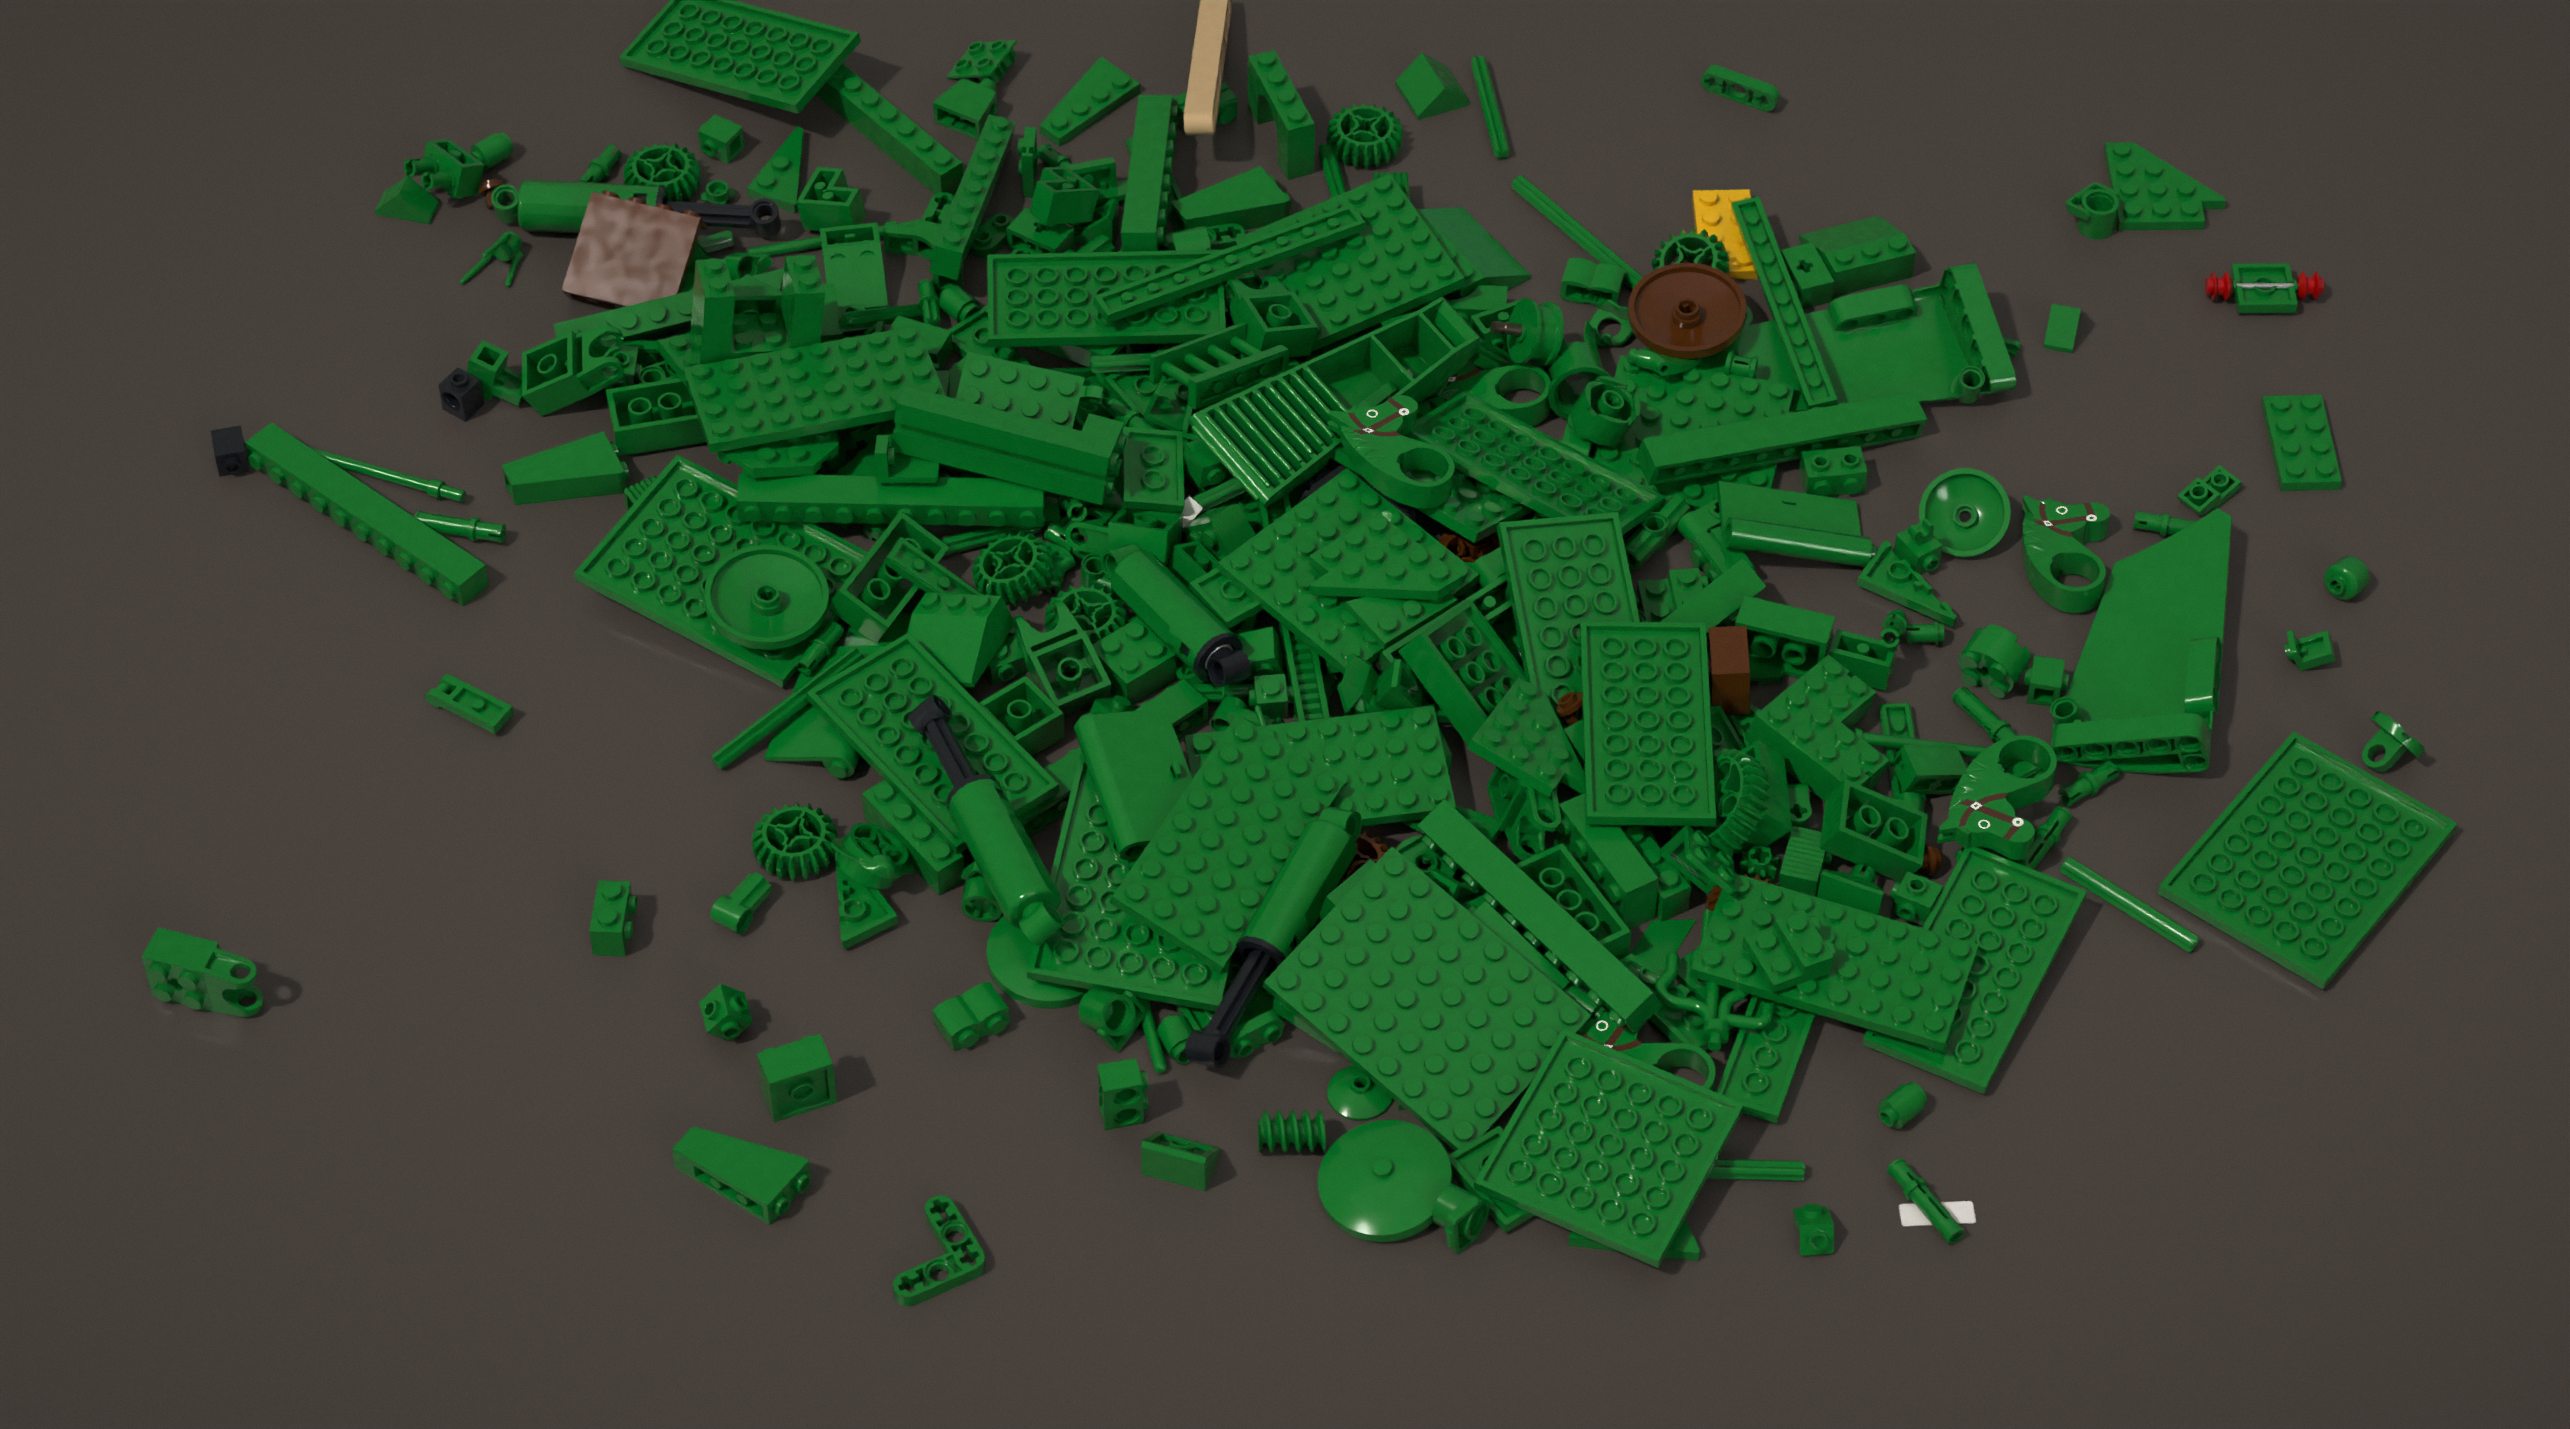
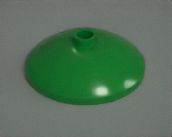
[1919,468,2011,558]

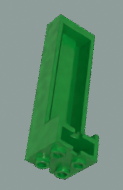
[891,386,1127,505]

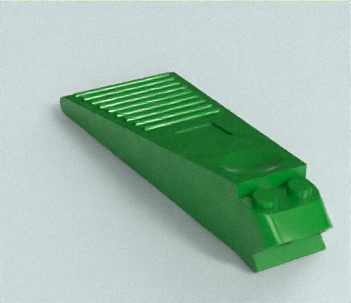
[1188,297,1481,508]

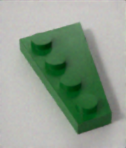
[1619,953,1740,1051]

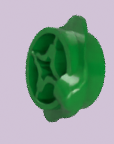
[830,823,914,889]

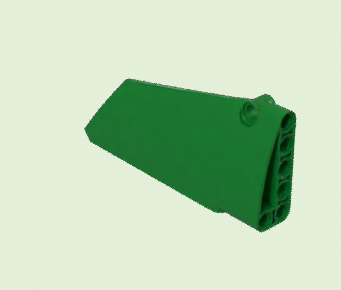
[1694,262,2016,412]
[2050,508,2232,773]

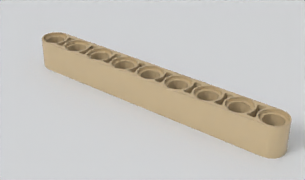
[1184,0,1231,136]

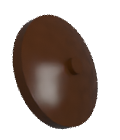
[1628,263,1746,359]

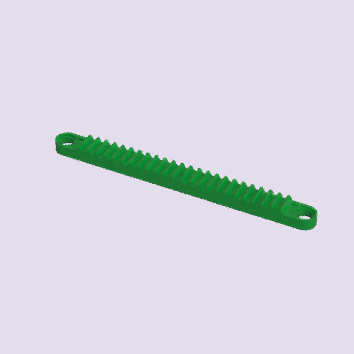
[1257,494,1330,722]

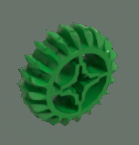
[1326,103,1403,170]
[623,142,701,202]
[1651,227,1730,274]
[971,531,1054,607]
[1044,583,1128,644]
[751,802,838,882]

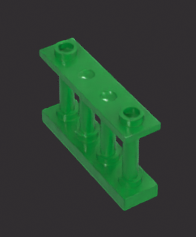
[1150,322,1289,410]

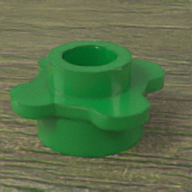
[701,180,735,204]

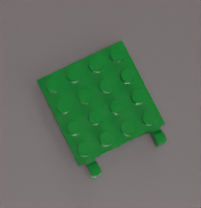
[940,352,1104,478]

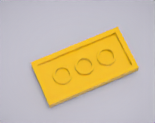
[1692,190,1757,279]

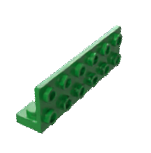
[874,370,950,484]

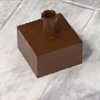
[1708,626,1750,715]

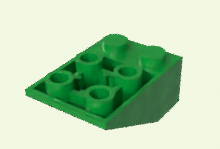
[819,222,888,310]

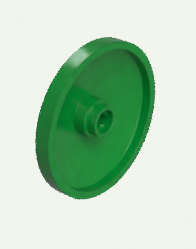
[704,545,829,650]
[986,916,1089,1009]
[1318,1120,1453,1242]

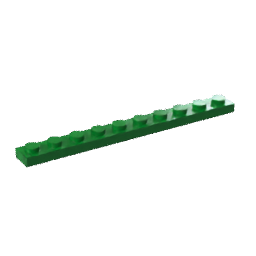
[1731,196,1838,410]
[1094,204,1366,324]

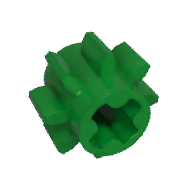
[1738,845,1779,880]

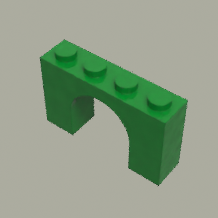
[1248,50,1315,180]

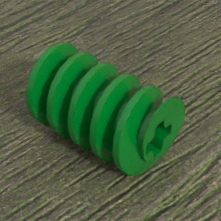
[1257,1110,1326,1153]

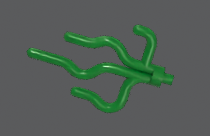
[1654,909,1774,1051]

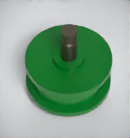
[1490,298,1564,367]

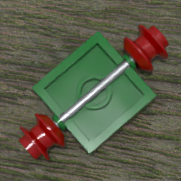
[2205,263,2324,313]

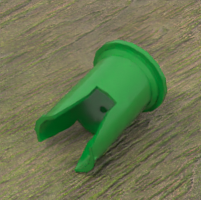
[1548,320,1611,420]

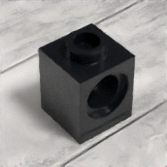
[438,367,485,422]
[211,425,249,477]

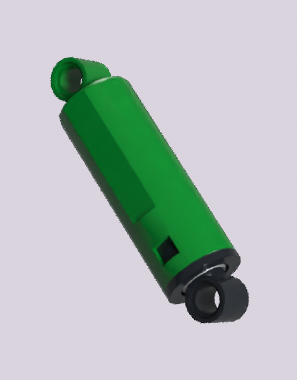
[1101,544,1251,687]

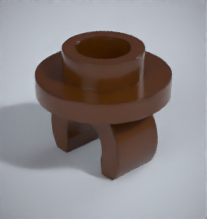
[478,178,507,210]
[1556,692,1583,726]

